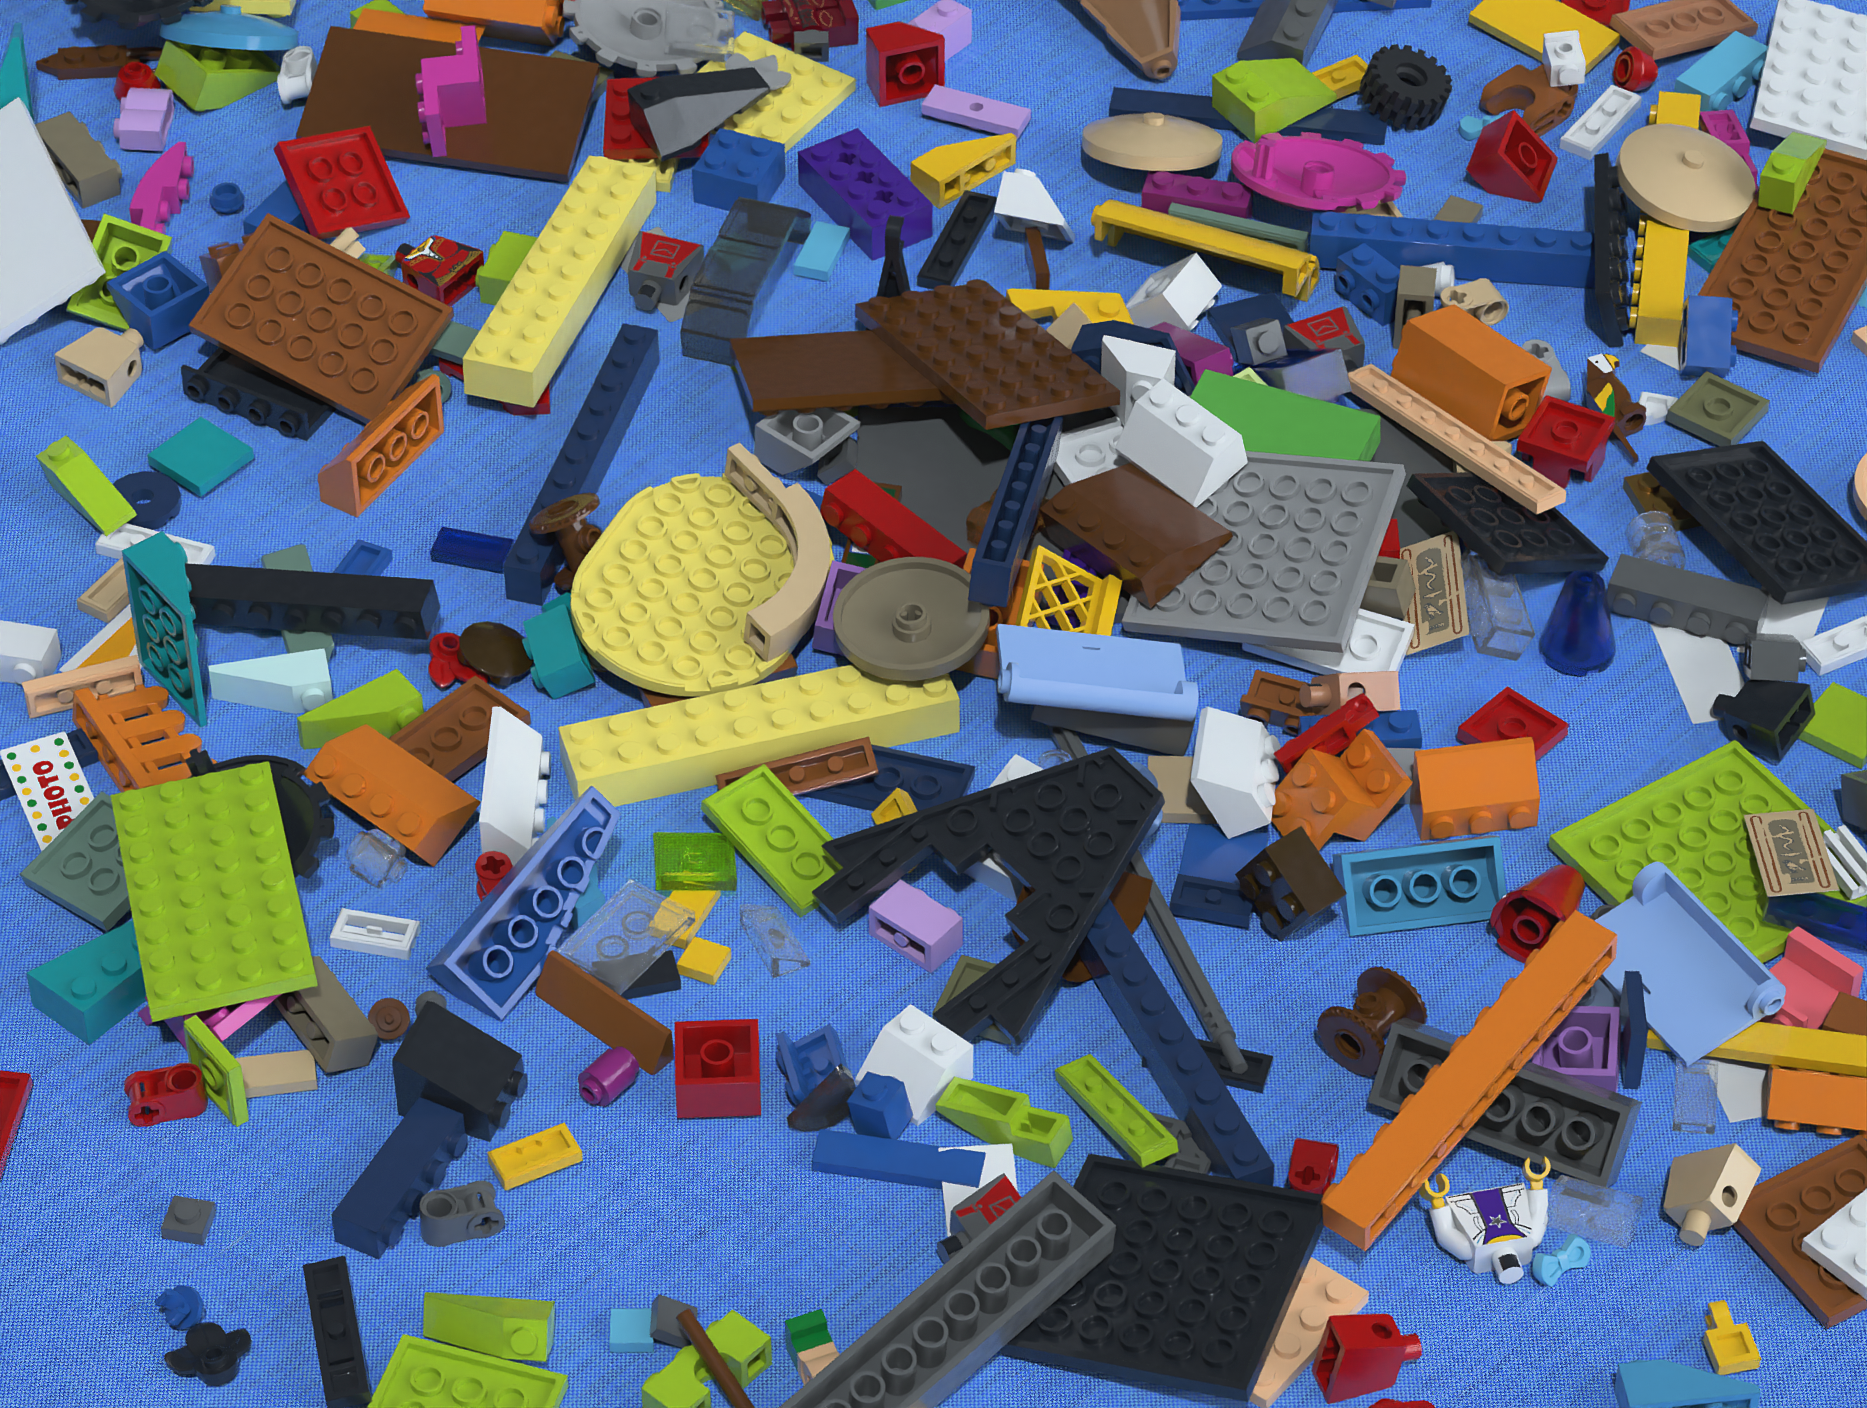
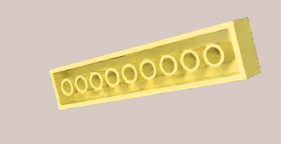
[463,155,656,408]
[558,664,960,807]

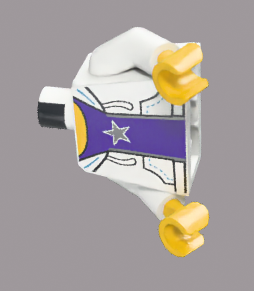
[1419,1156,1551,1284]

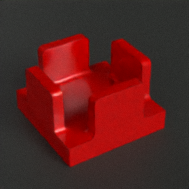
[1517,395,1615,489]

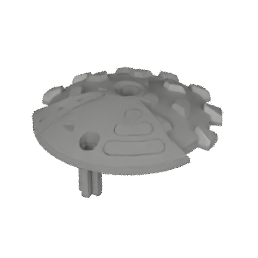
[562,0,732,77]

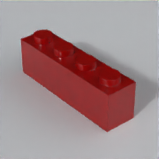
[820,469,967,569]

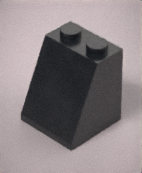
[392,1000,528,1142]

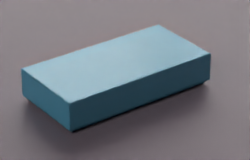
[794,221,850,281]

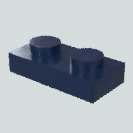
[1169,874,1255,928]

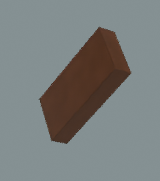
[1025,227,1050,290]

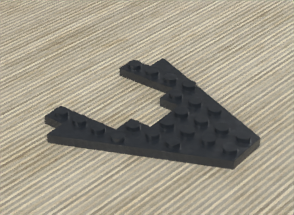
[812,747,1165,1046]

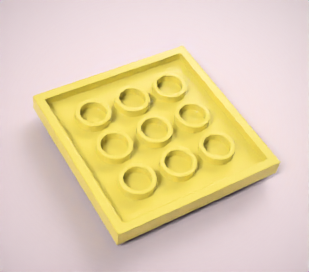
[696,31,856,153]

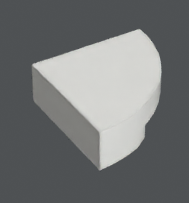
[1639,391,1678,425]

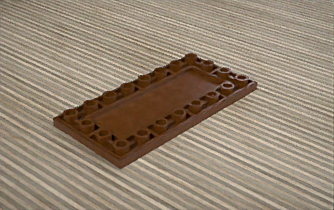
[296,26,600,182]
[729,330,956,416]

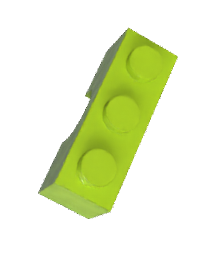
[641,1309,772,1408]

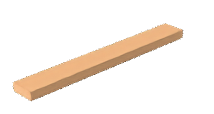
[1343,364,1566,514]

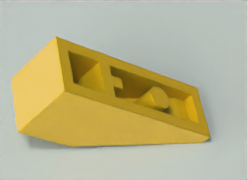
[911,133,1016,209]

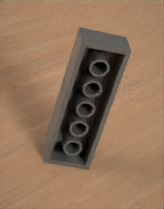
[1368,1018,1642,1188]

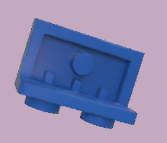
[776,1024,855,1116]

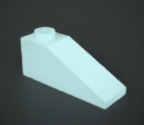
[208,648,333,714]

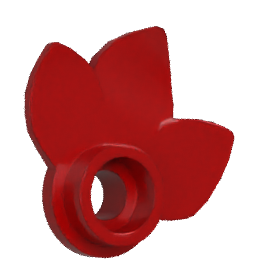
[428,632,488,689]

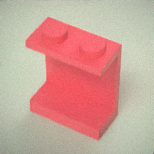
[1757,926,1864,1030]

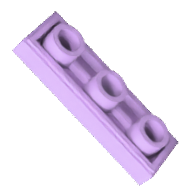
[922,84,1031,139]

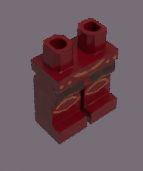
[761,0,859,52]

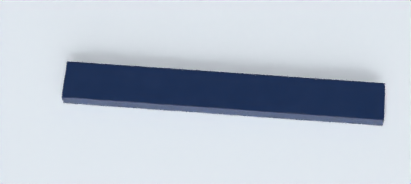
[1109,87,1388,145]

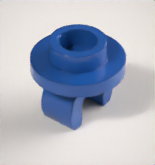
[154,1286,203,1329]

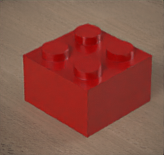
[675,1019,761,1118]

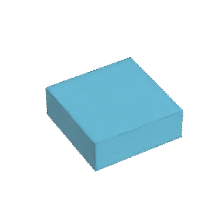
[609,1308,654,1353]

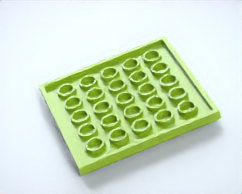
[1548,740,1867,964]

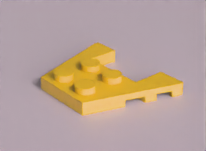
[1006,288,1133,324]

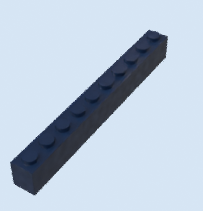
[504,323,660,606]
[1077,898,1274,1186]

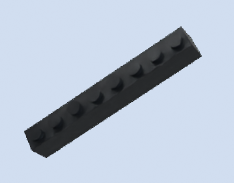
[185,563,440,640]

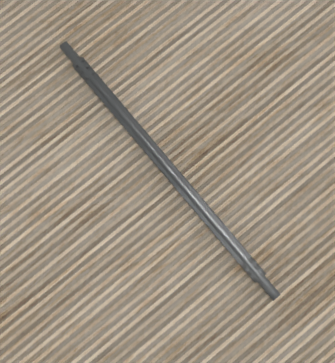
[1046,724,1248,1074]

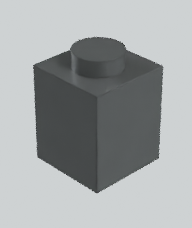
[1230,318,1288,365]

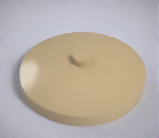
[1082,112,1223,171]
[1615,124,1756,232]

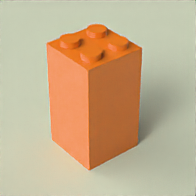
[423,0,565,47]
[1391,304,1552,441]

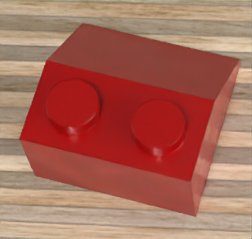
[866,21,945,107]
[1466,110,1558,203]

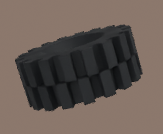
[1359,44,1453,130]

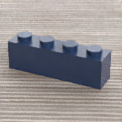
[331,1097,468,1259]

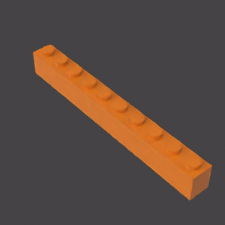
[1321,910,1617,1251]

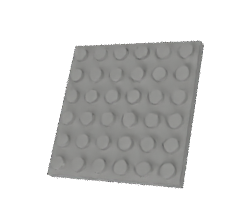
[1122,451,1406,653]

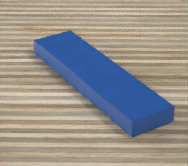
[812,1129,986,1190]

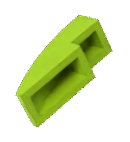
[935,1076,1074,1168]

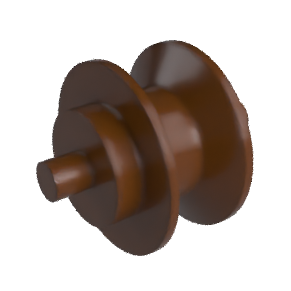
[368,998,410,1039]

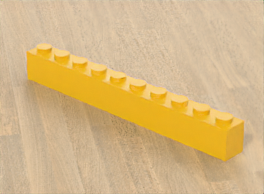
[1629,91,1701,347]

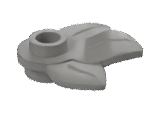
[725,53,791,90]

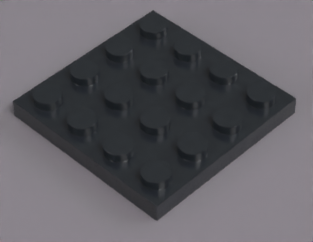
[1406,472,1609,576]

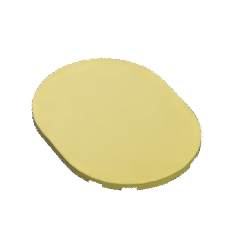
[570,473,834,697]

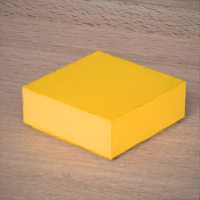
[677,936,732,985]

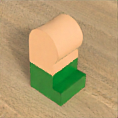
[785,1309,840,1385]

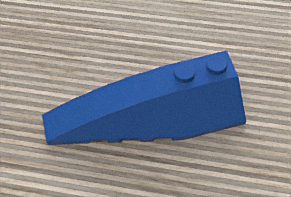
[425,786,621,1020]

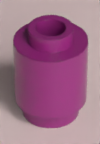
[578,1046,639,1106]

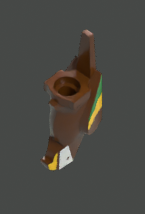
[1586,353,1647,463]

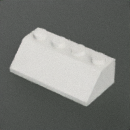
[479,707,551,866]

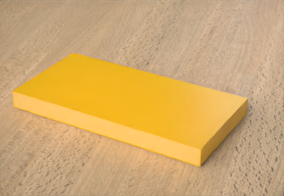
[1469,0,1620,75]

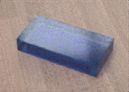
[430,527,514,574]

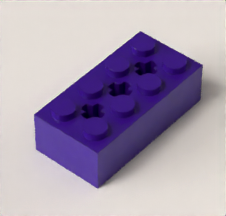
[798,128,933,261]

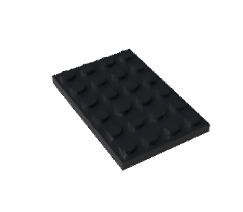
[1646,441,1867,605]

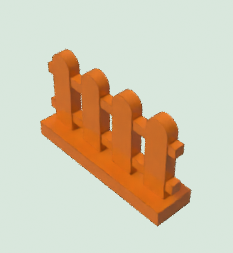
[72,684,218,793]

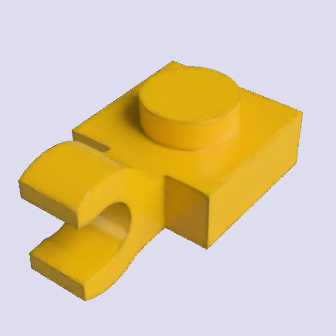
[1703,1300,1761,1375]

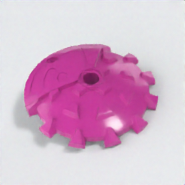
[1231,132,1406,213]

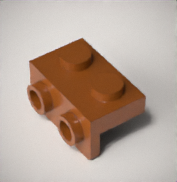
[1240,669,1316,736]

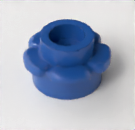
[209,182,244,214]

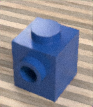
[847,1071,913,1140]

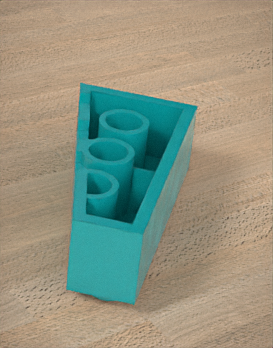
[26,920,147,1045]

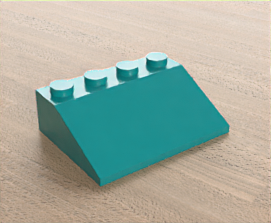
[122,531,207,728]

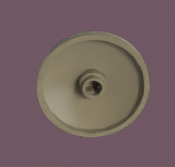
[833,557,990,681]

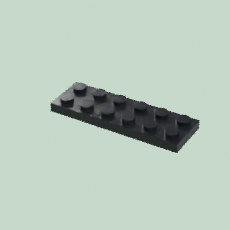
[1594,153,1629,348]

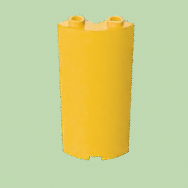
[1091,199,1320,302]

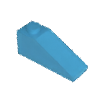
[1614,1359,1761,1408]

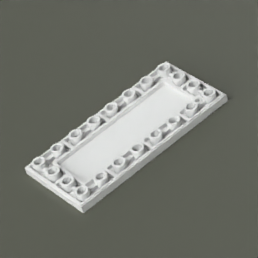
[0,97,106,345]

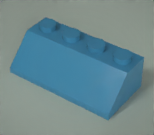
[1332,835,1507,936]

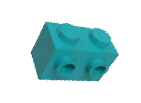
[522,603,596,700]

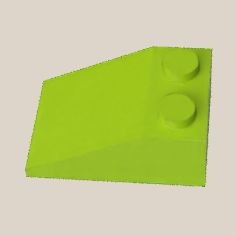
[155,39,281,112]
[1212,58,1337,143]
[66,214,172,331]

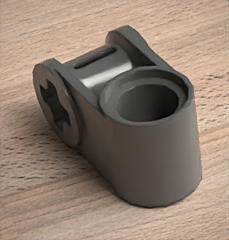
[420,1181,505,1247]

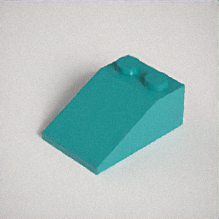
[0,22,34,122]

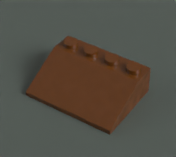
[1039,463,1233,608]

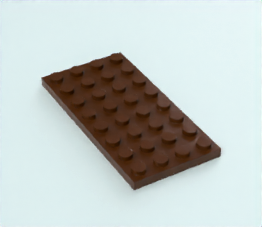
[855,279,1120,430]

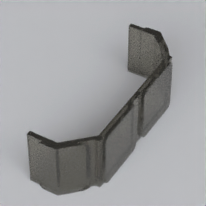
[680,197,811,366]

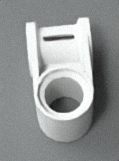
[277,46,318,105]

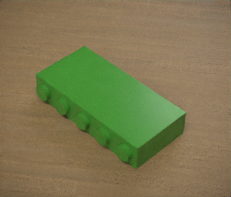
[1190,369,1381,462]

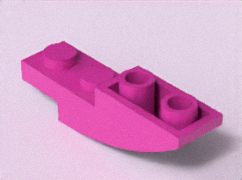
[129,142,194,235]

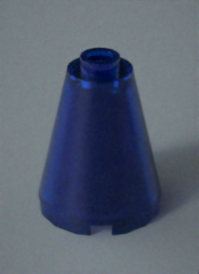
[1538,570,1616,677]

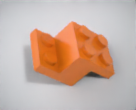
[1271,728,1413,851]

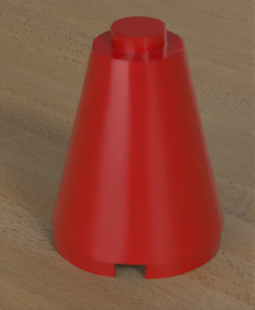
[1490,864,1585,963]

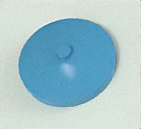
[160,5,299,50]

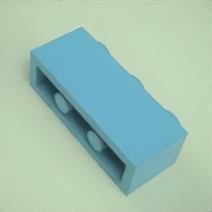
[1674,31,1767,112]

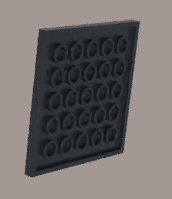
[1000,1154,1324,1402]

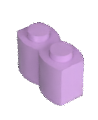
[113,88,175,151]

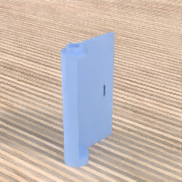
[996,624,1198,722]
[1595,862,1786,1067]

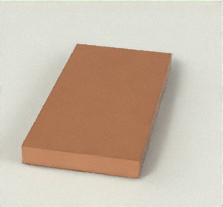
[1610,0,1758,60]

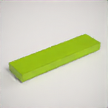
[1055,1054,1178,1168]

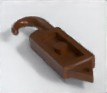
[36,45,163,80]

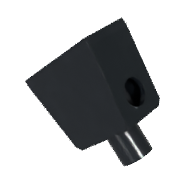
[1713,679,1815,761]

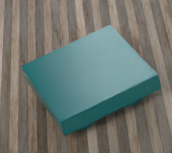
[147,417,254,497]

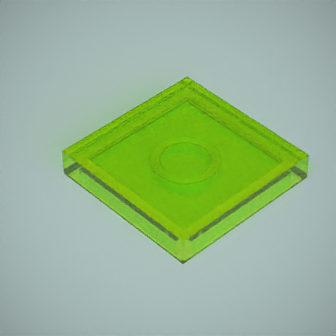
[653,832,737,891]

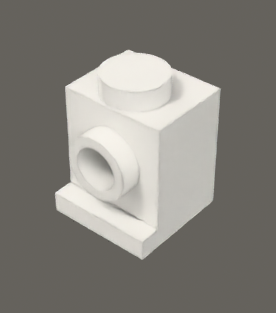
[1542,30,1586,87]

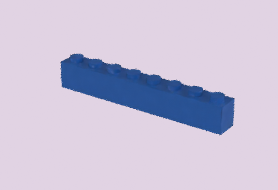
[1309,211,1595,289]

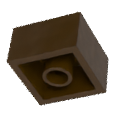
[1235,826,1347,942]

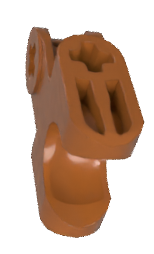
[1480,62,1579,137]

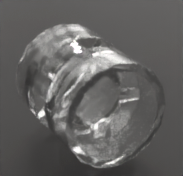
[1625,511,1686,569]

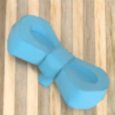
[1459,114,1504,141]
[1532,1234,1591,1286]

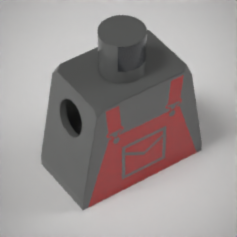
[628,231,705,311]
[1283,306,1365,384]
[937,1173,1022,1263]

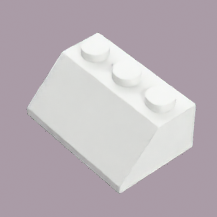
[1115,378,1248,508]
[1190,707,1281,839]

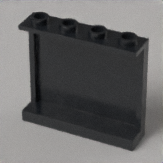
[181,347,337,441]

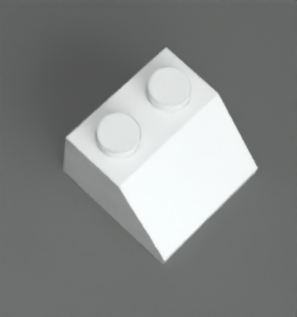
[994,169,1075,243]
[1125,253,1222,331]
[1101,335,1176,426]
[855,1004,973,1126]

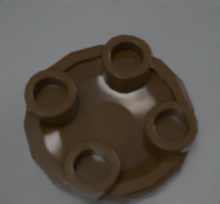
[457,621,534,685]

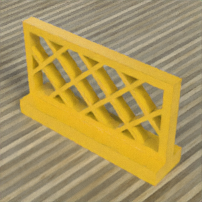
[1015,545,1122,636]

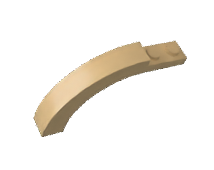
[724,442,830,663]

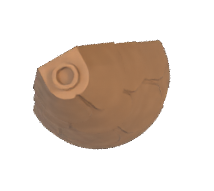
[1077,0,1181,79]

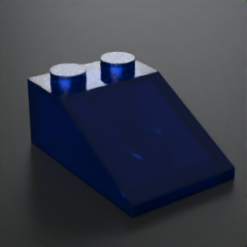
[1232,348,1352,403]

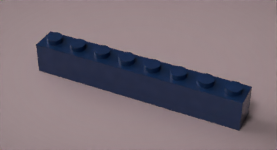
[968,415,1063,607]

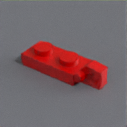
[1273,693,1379,775]

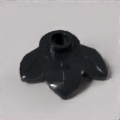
[164,1322,252,1386]

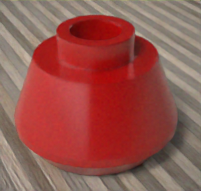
[1613,46,1658,92]
[114,61,161,101]

